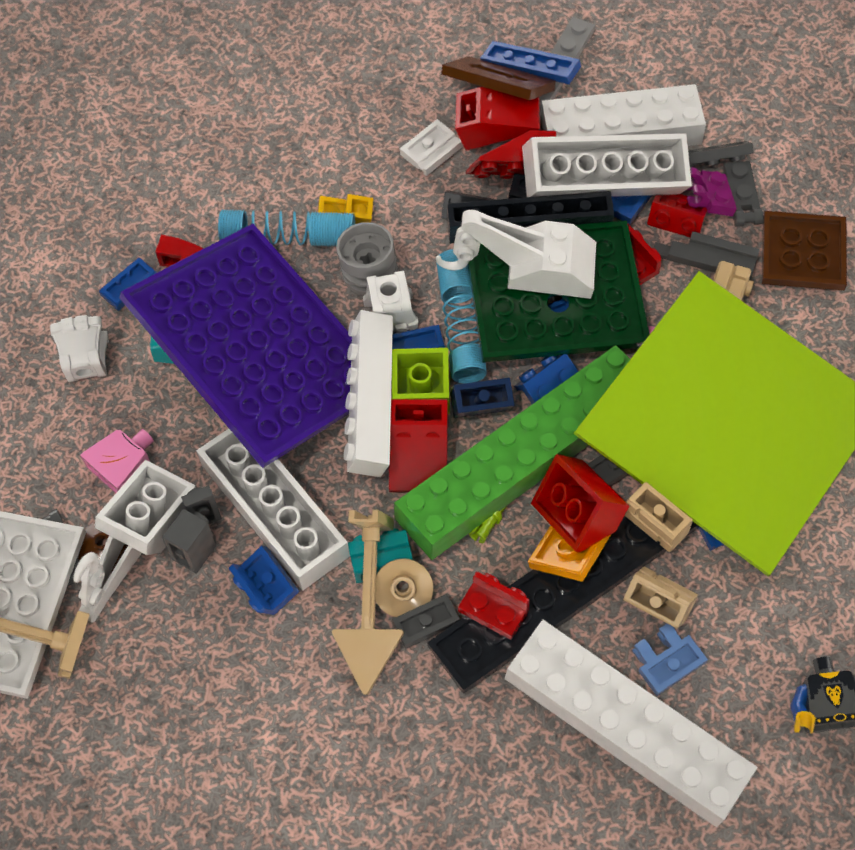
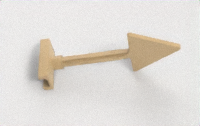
[332,510,404,695]
[0,611,90,679]

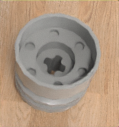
[336,222,398,295]

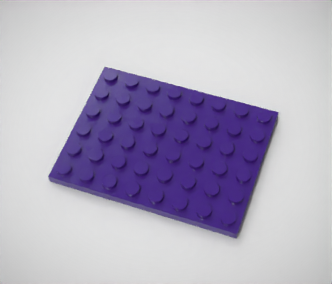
[119,223,392,468]

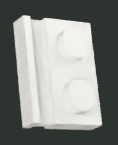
[400,119,463,176]

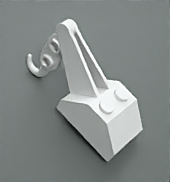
[436,210,596,299]
[73,460,196,623]

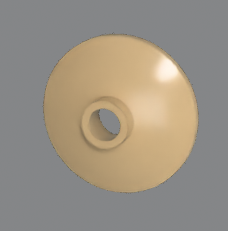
[376,558,433,617]

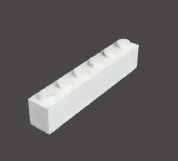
[344,310,393,478]

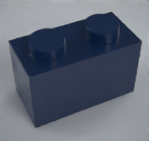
[450,378,515,418]

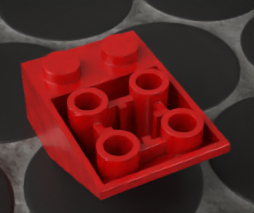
[455,87,540,151]
[466,130,556,179]
[389,399,448,492]

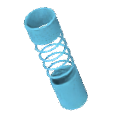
[218,209,355,247]
[436,249,487,384]

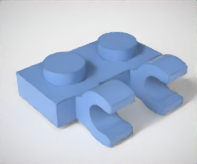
[632,624,708,696]

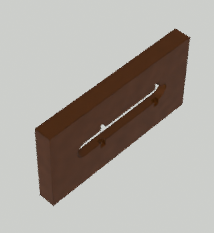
[441,56,556,100]

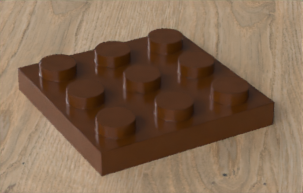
[762,211,847,291]

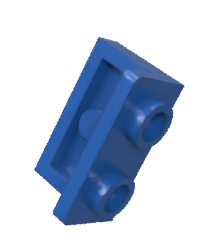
[514,354,578,404]
[229,545,300,615]

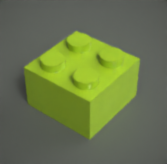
[392,348,450,414]

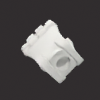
[363,271,418,334]
[50,315,109,382]

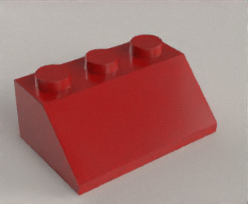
[531,454,630,553]

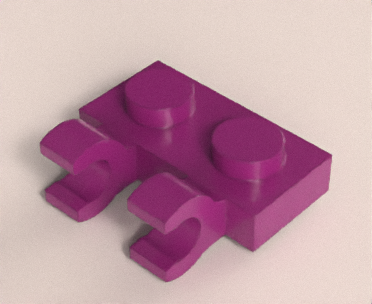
[687,167,737,217]

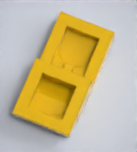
[317,194,373,224]

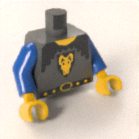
[790,656,855,734]

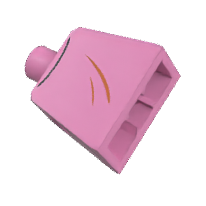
[80,429,154,493]

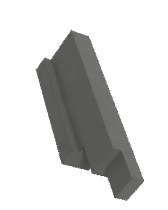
[654,231,760,280]

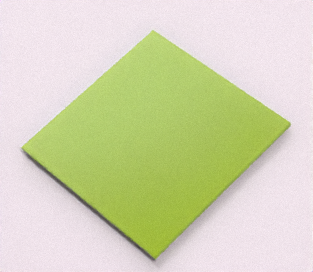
[574,271,855,576]

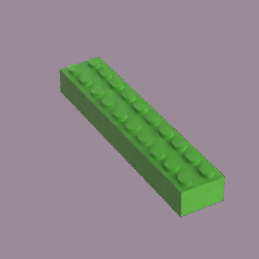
[394,345,630,560]

